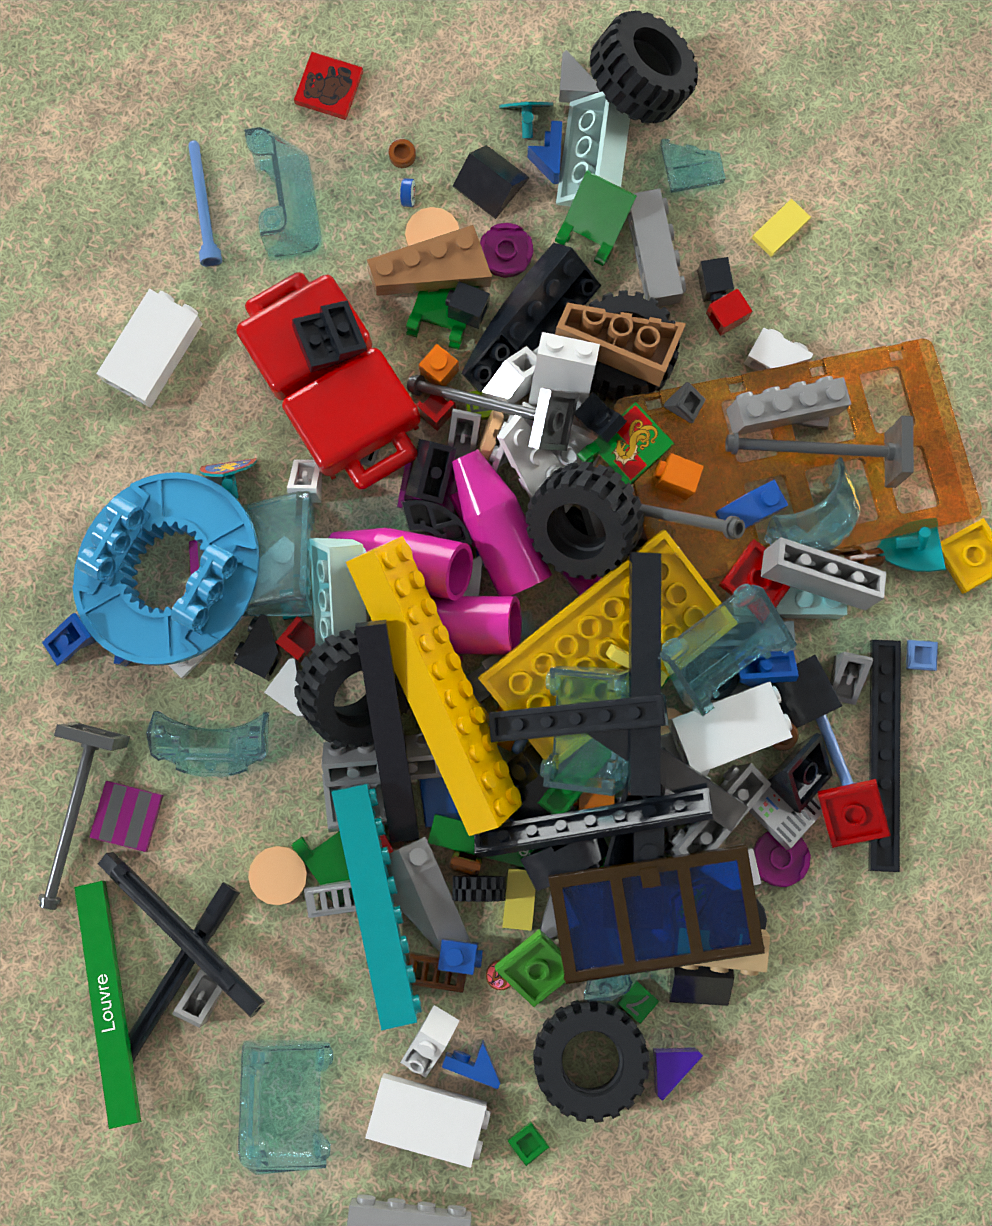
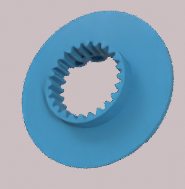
[72,472,260,666]

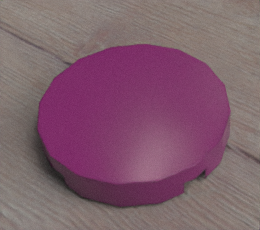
[480,223,534,278]
[753,831,811,887]

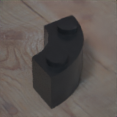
[400,498,472,545]
[520,838,608,891]

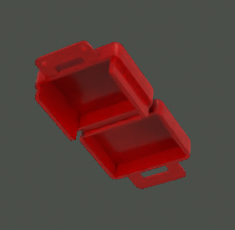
[236,272,421,489]

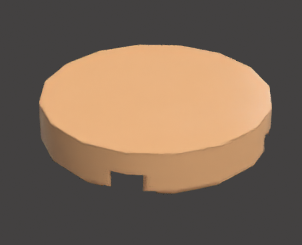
[405,207,459,246]
[477,410,504,461]
[248,846,308,905]

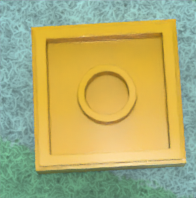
[940,518,992,594]

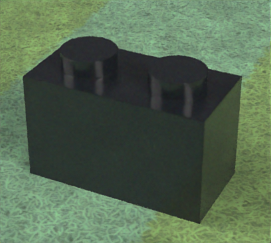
[405,439,457,504]

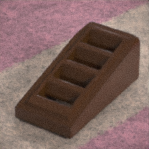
[450,850,482,876]
[408,952,467,993]

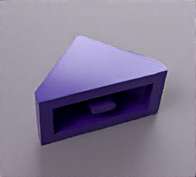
[653,1047,703,1101]

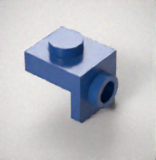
[438,939,483,975]

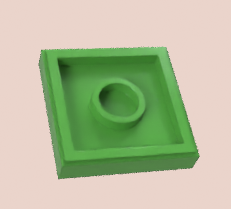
[495,929,578,1007]

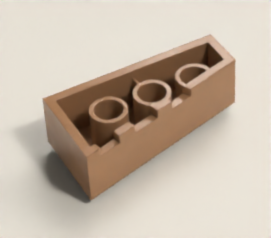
[367,225,492,296]
[555,303,686,386]

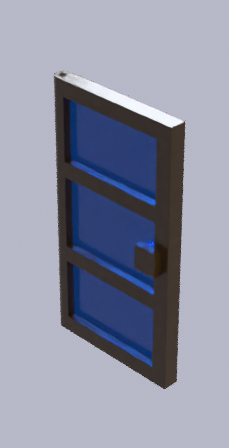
[548,844,765,984]

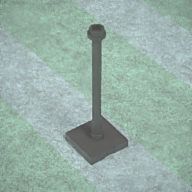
[407,375,579,451]
[725,416,914,488]
[579,466,745,540]
[38,722,130,910]

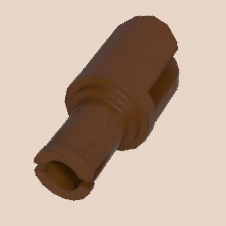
[827,546,885,567]

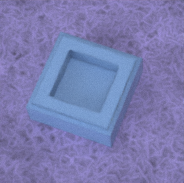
[906,640,938,671]

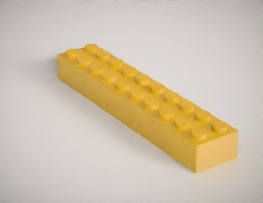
[346,536,523,836]

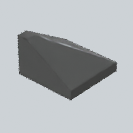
[664,382,706,423]

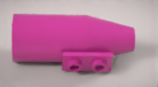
[449,450,552,596]
[329,527,473,601]
[371,596,522,662]

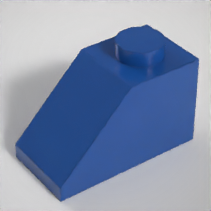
[715,479,788,529]

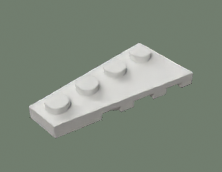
[497,415,573,513]

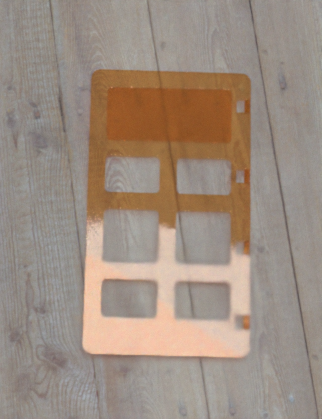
[613,338,982,580]

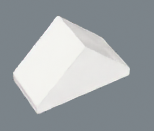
[287,460,322,503]
[264,658,304,718]

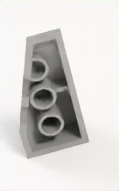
[386,837,471,952]

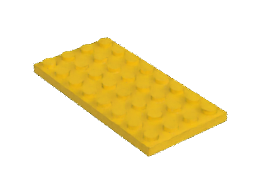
[478,529,736,769]

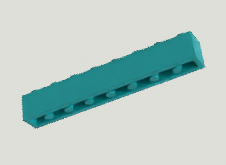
[332,782,422,1031]

